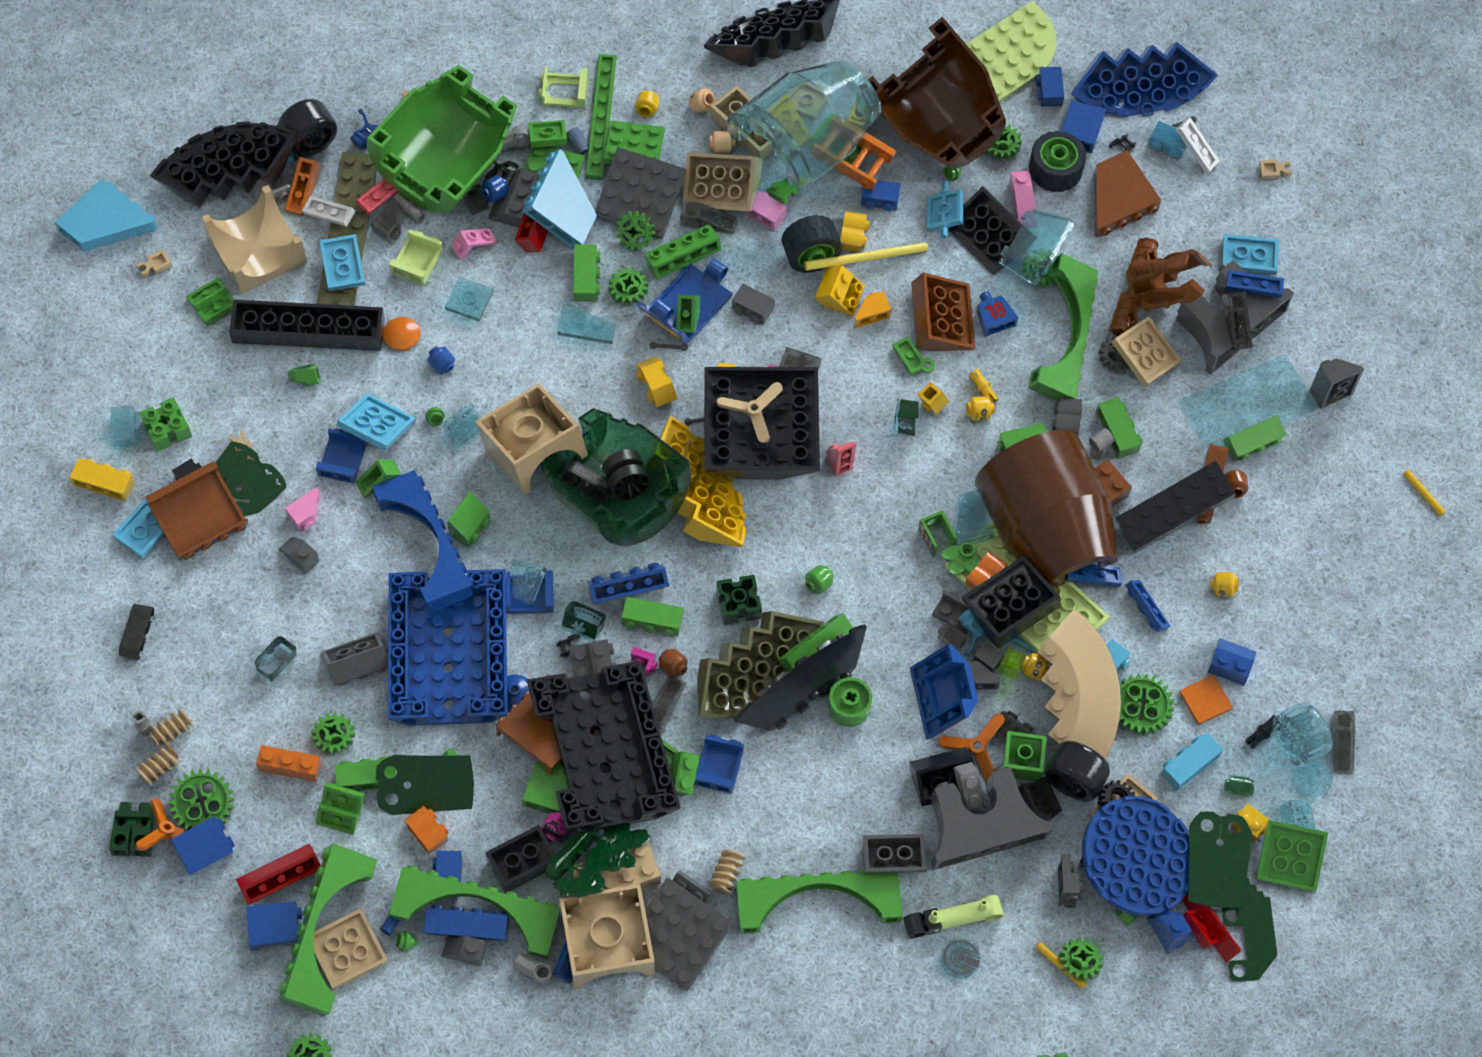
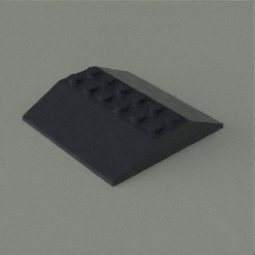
[704,367,820,480]

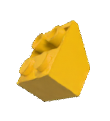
[814,265,865,316]

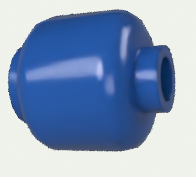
[481,175,509,202]
[427,346,455,375]

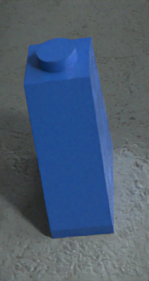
[1147,910,1192,953]

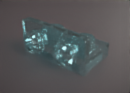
[443,403,482,448]

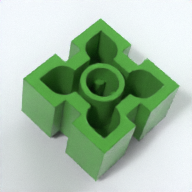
[139,397,192,452]

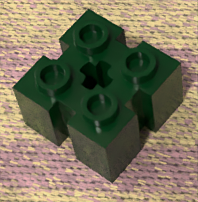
[716,575,762,625]

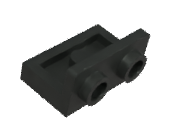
[1018,777,1062,821]

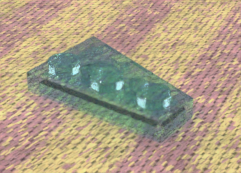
[957,490,994,546]

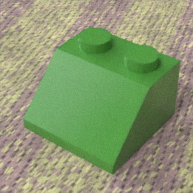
[447,492,491,548]
[1002,731,1047,781]

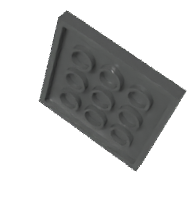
[595,147,687,238]
[645,877,734,991]

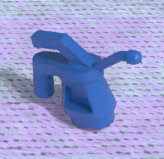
[350,109,378,149]

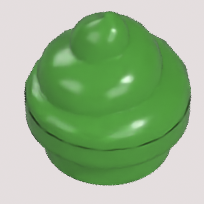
[943,165,962,181]
[425,407,444,426]
[396,931,418,952]

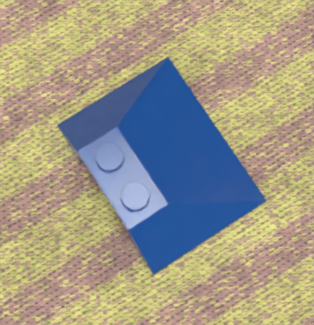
[910,644,978,740]

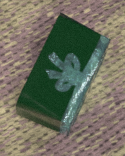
[894,399,919,436]
[561,601,606,641]
[255,636,297,682]

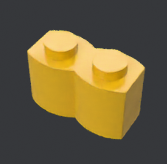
[840,211,869,252]

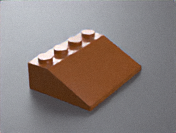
[911,272,975,351]

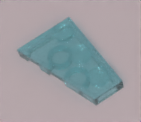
[557,300,616,344]

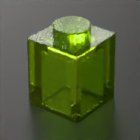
[998,648,1026,680]

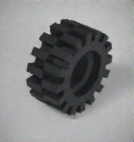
[1097,780,1135,809]

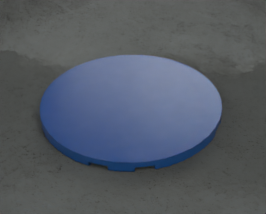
[1082,796,1189,916]

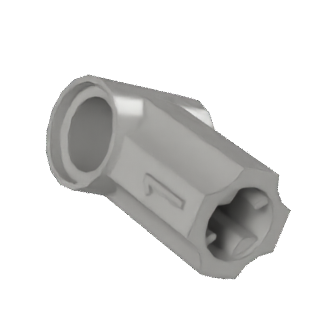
[501,125,530,152]
[1089,428,1114,460]
[513,952,554,986]

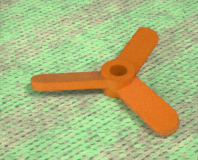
[939,713,1005,781]
[136,798,186,851]

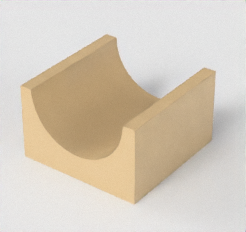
[475,383,588,495]

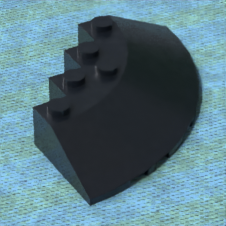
[704,0,840,67]
[150,121,297,208]
[733,624,867,731]

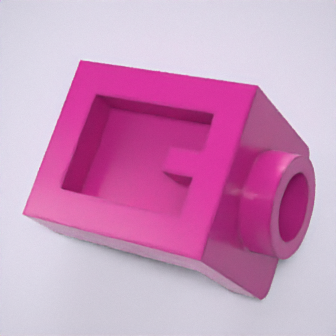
[631,647,658,678]

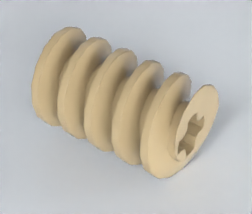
[149,708,194,749]
[134,743,179,786]
[709,850,746,896]

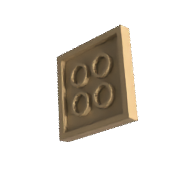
[1111,316,1182,387]
[313,908,388,990]

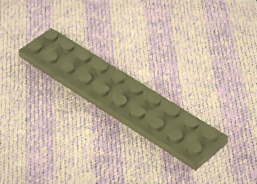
[317,152,377,306]

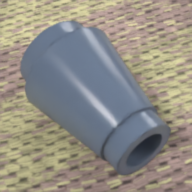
[566,127,589,155]

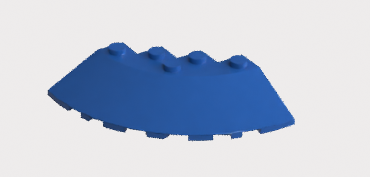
[1071,42,1218,116]

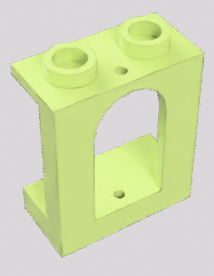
[539,66,588,108]

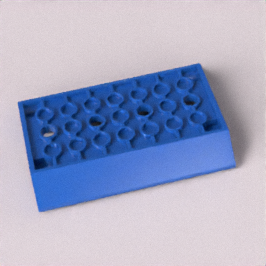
[388,569,508,726]

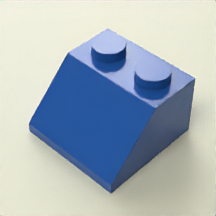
[1208,638,1257,686]

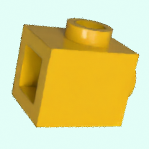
[917,382,949,415]

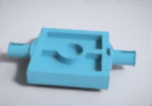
[927,181,964,239]

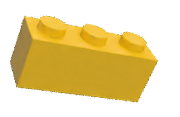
[69,458,135,501]

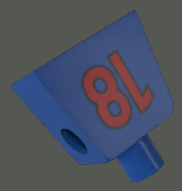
[977,291,1018,337]

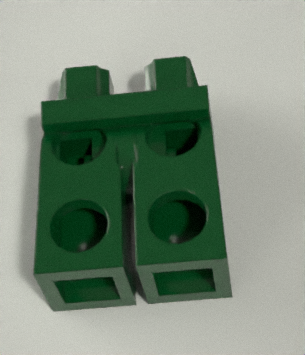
[109,802,154,857]

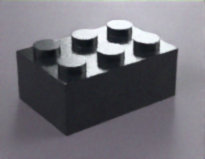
[485,825,556,894]

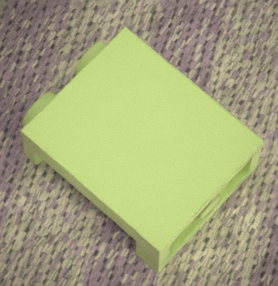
[389,230,443,286]

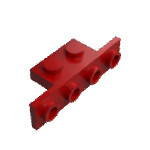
[1182,893,1242,963]

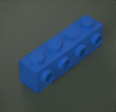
[587,562,669,604]
[424,905,509,942]

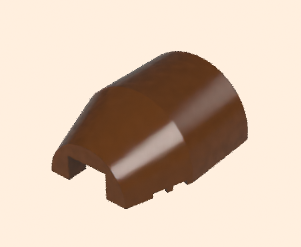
[859,17,1006,168]
[975,430,1118,588]

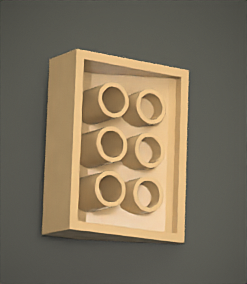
[682,152,763,212]

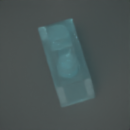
[110,405,141,449]

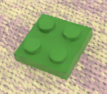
[528,120,567,148]

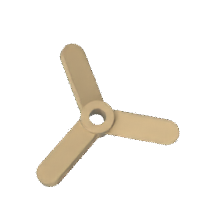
[717,382,782,443]

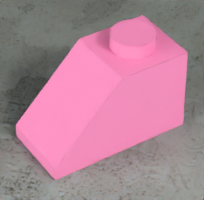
[285,487,321,532]

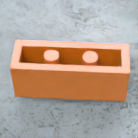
[256,745,322,782]

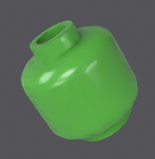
[805,565,834,594]

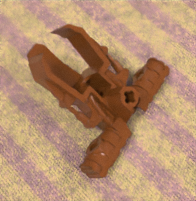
[1109,237,1212,337]

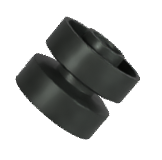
[602,449,650,501]

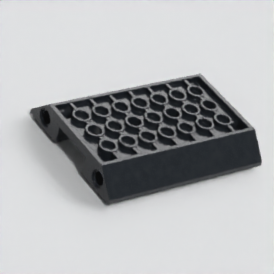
[527,661,681,833]

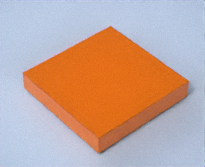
[1179,675,1233,725]

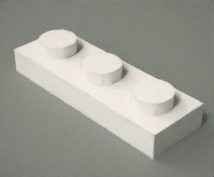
[1176,118,1219,173]
[302,196,355,227]

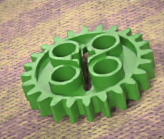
[1119,673,1175,736]
[168,768,235,831]

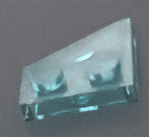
[511,559,547,605]

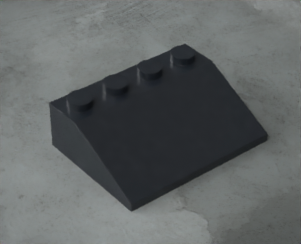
[948,186,1037,275]
[962,556,1060,649]

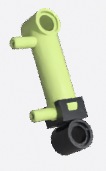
[903,895,1004,939]

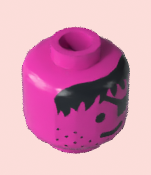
[541,811,568,843]

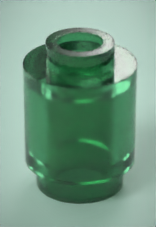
[1224,775,1255,797]

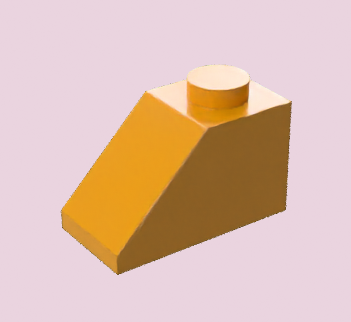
[854,291,891,328]

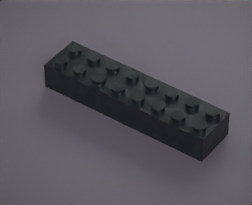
[229,299,385,351]

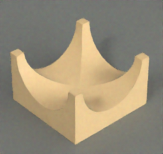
[202,185,307,294]
[559,884,655,990]

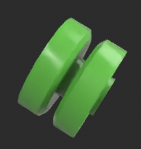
[828,677,873,727]

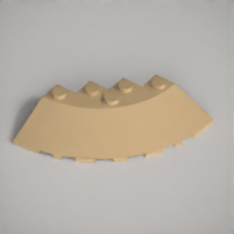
[1037,609,1121,760]

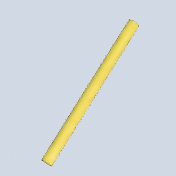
[804,242,928,271]

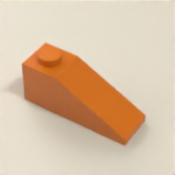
[285,157,322,215]

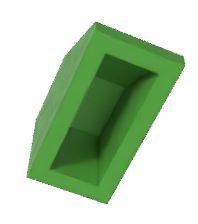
[356,459,402,498]

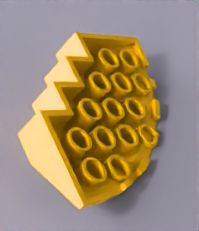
[647,415,746,547]

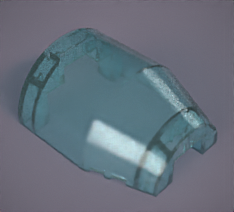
[727,60,882,192]

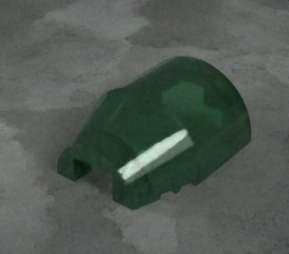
[540,408,691,546]

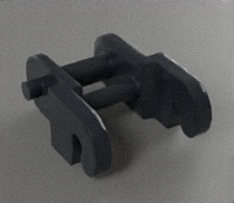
[1109,134,1136,152]
[556,634,580,658]

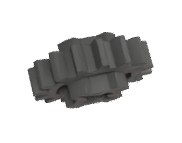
[1099,334,1131,373]

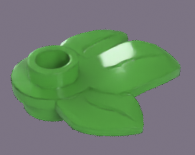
[941,542,979,575]

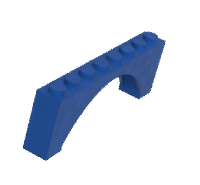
[372,470,474,614]

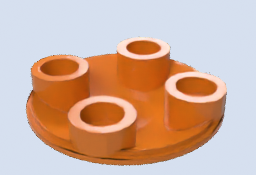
[383,317,420,351]

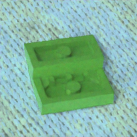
[186,278,233,327]
[316,782,365,835]

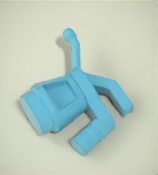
[960,609,987,655]

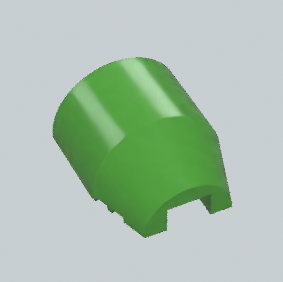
[367,65,518,213]

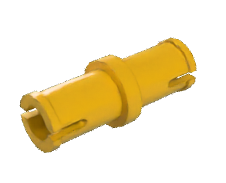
[968,369,999,403]

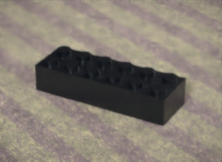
[1115,461,1236,554]

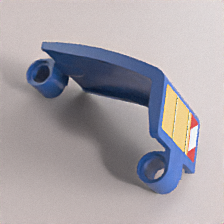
[637,258,733,344]

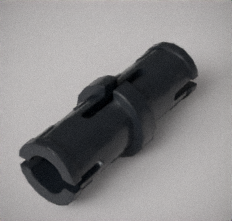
[1245,715,1282,749]

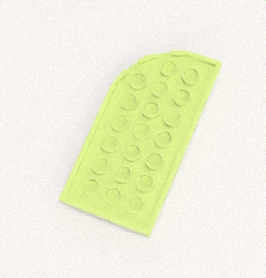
[966,1,1056,102]

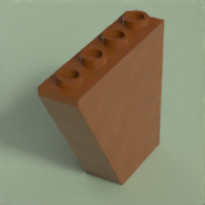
[1094,150,1161,237]

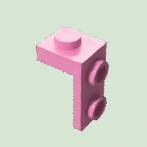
[451,228,497,259]

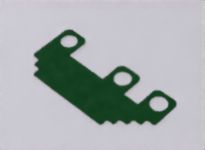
[1222,878,1277,981]

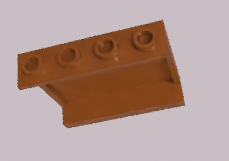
[145,461,248,560]
[496,674,597,776]

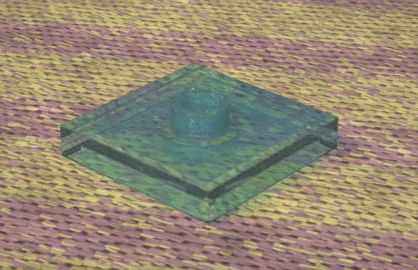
[445,276,494,322]

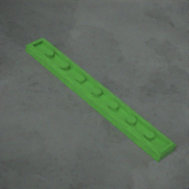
[585,54,617,180]

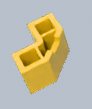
[635,356,677,407]

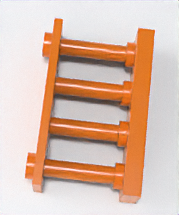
[810,114,896,191]

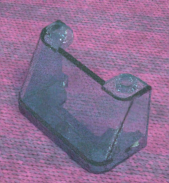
[999,208,1076,286]

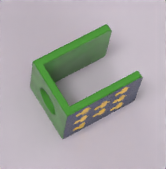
[918,510,958,557]

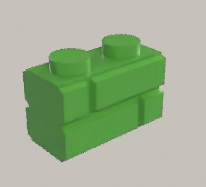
[671,751,700,796]

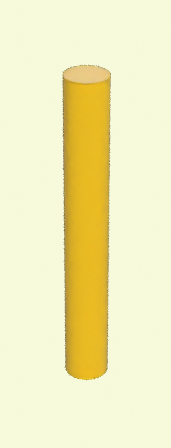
[1403,469,1446,516]
[1036,942,1087,989]

